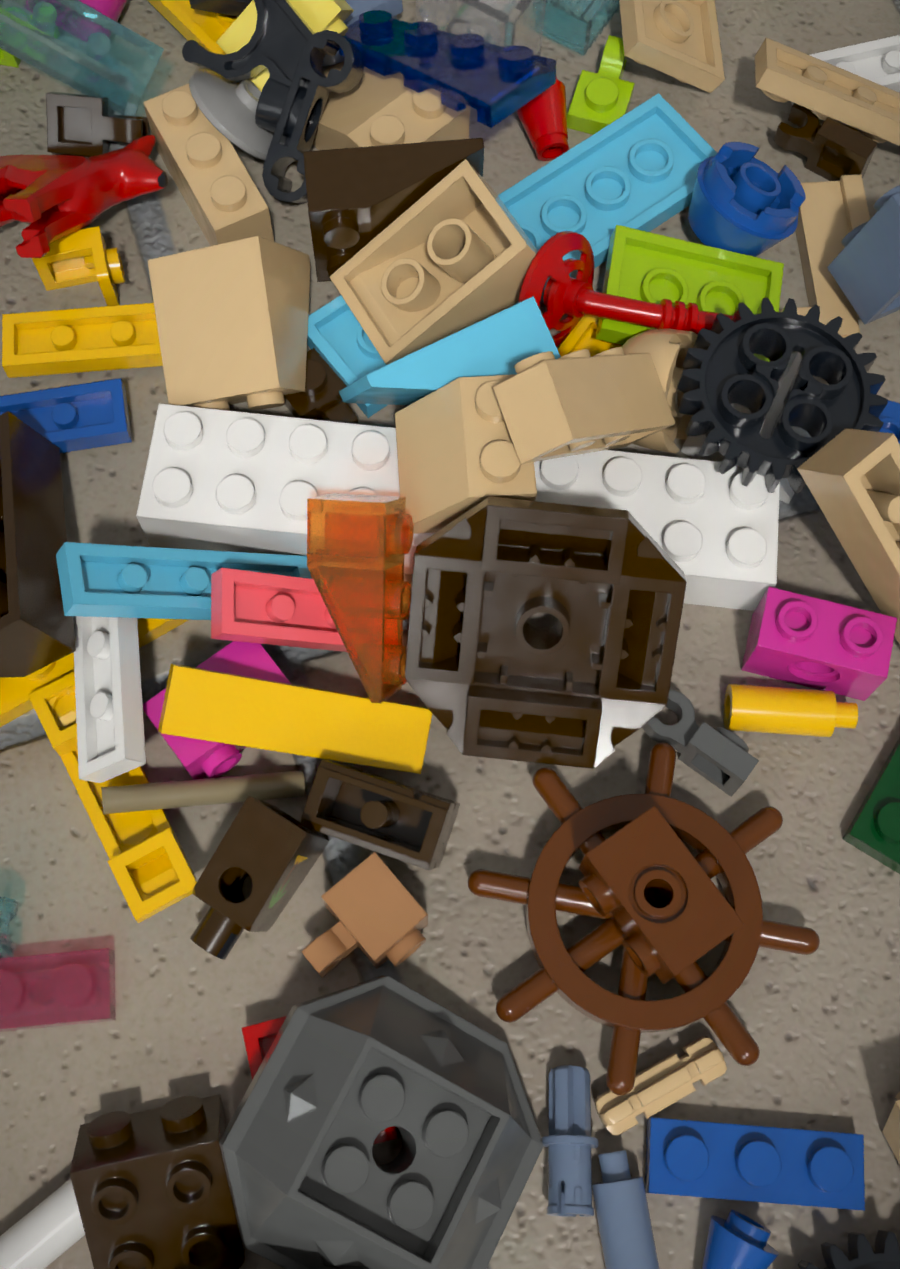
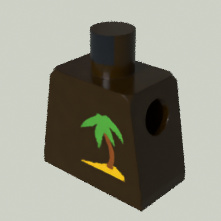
[190,795,329,960]

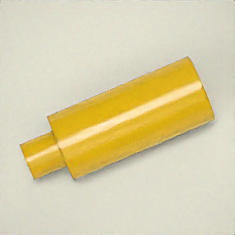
[724,684,858,737]

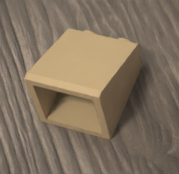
[147,236,311,411]

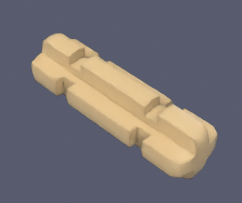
[594,1036,727,1136]

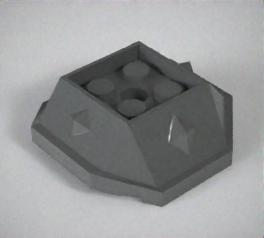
[219,975,544,1269]

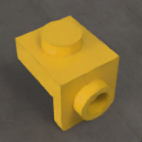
[32,226,126,306]

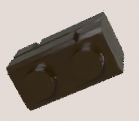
[300,760,460,870]

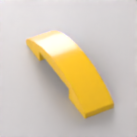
[28,671,197,923]

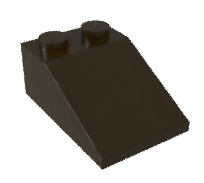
[303,138,484,282]

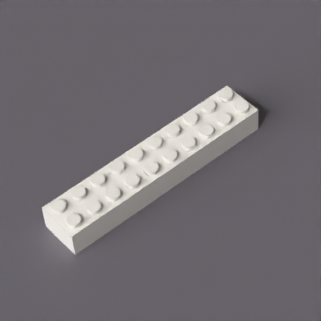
[136,403,780,611]

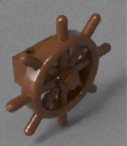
[467,742,820,1095]

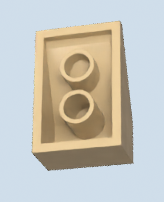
[312,46,470,150]
[330,159,538,365]

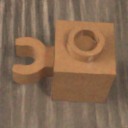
[302,852,428,978]

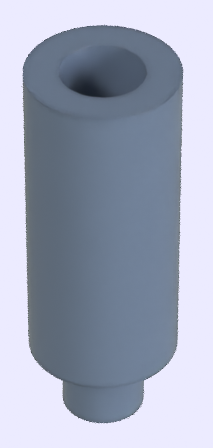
[592,1150,660,1269]

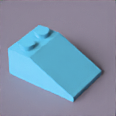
[339,296,561,405]

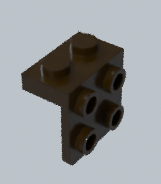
[70,1094,245,1269]

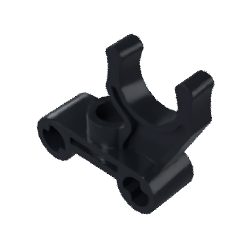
[182,0,364,204]

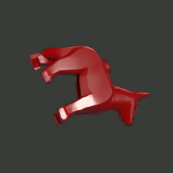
[0,135,168,258]

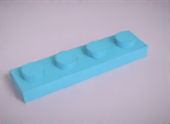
[56,542,311,620]

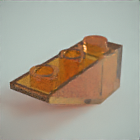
[307,493,414,704]

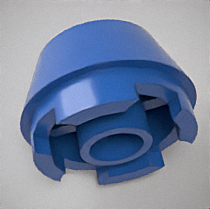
[688,142,806,257]

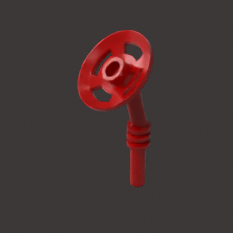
[518,231,733,347]

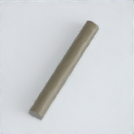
[101,771,305,814]

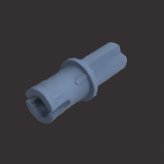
[541,1065,599,1217]

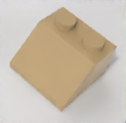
[395,374,537,534]

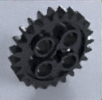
[677,298,888,494]

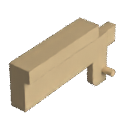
[779,174,870,380]

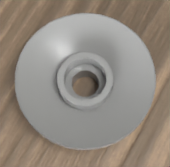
[189,69,274,160]

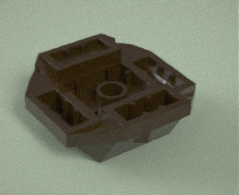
[405,497,687,769]

